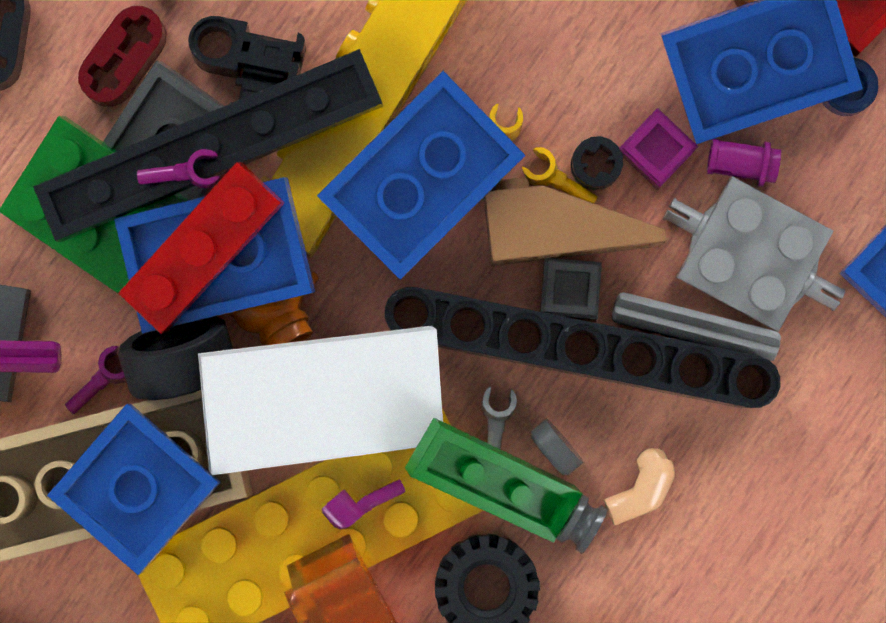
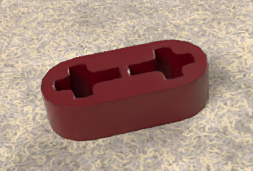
[78,6,166,107]

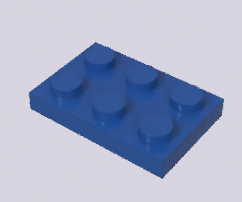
[660,0,863,144]
[317,71,526,280]
[114,177,315,333]

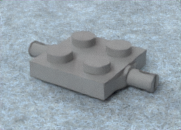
[663,176,846,332]

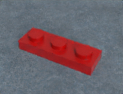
[118,162,285,334]

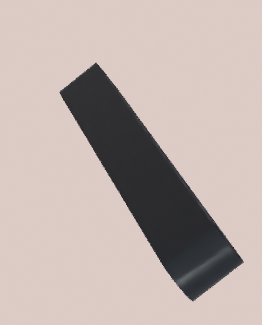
[385,287,781,408]

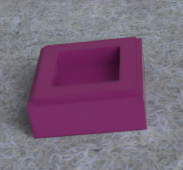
[619,108,699,190]

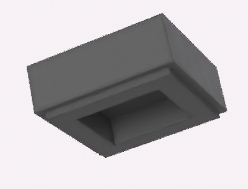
[540,258,602,320]

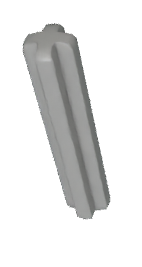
[612,292,781,361]

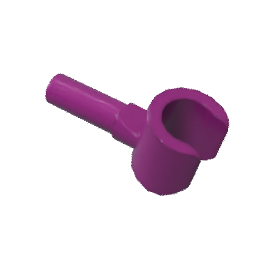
[137,149,220,188]
[65,346,126,414]
[322,479,406,529]

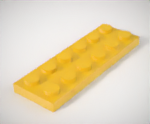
[138,408,484,623]

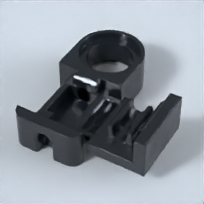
[188,16,306,103]

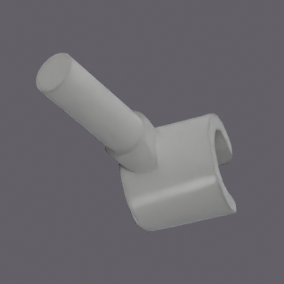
[481,387,517,449]

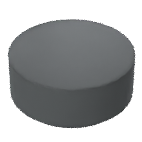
[531,418,584,476]

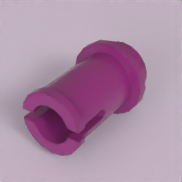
[707,138,781,187]

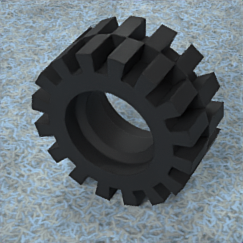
[435,534,540,623]

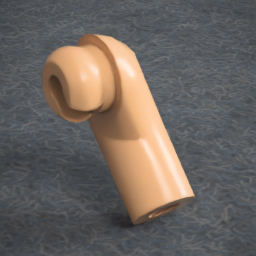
[604,448,675,526]

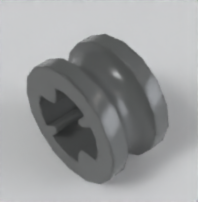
[557,495,608,554]

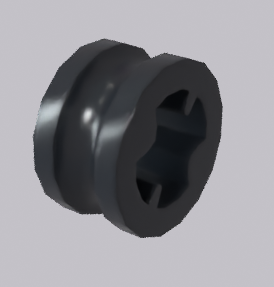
[570,136,623,191]

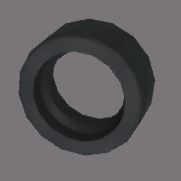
[118,316,233,400]

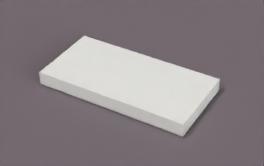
[198,326,443,475]

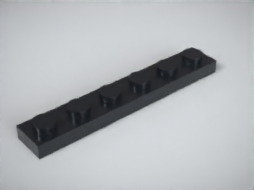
[33,49,383,243]

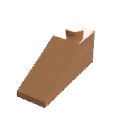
[483,178,667,266]

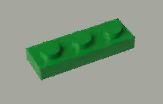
[405,418,583,543]

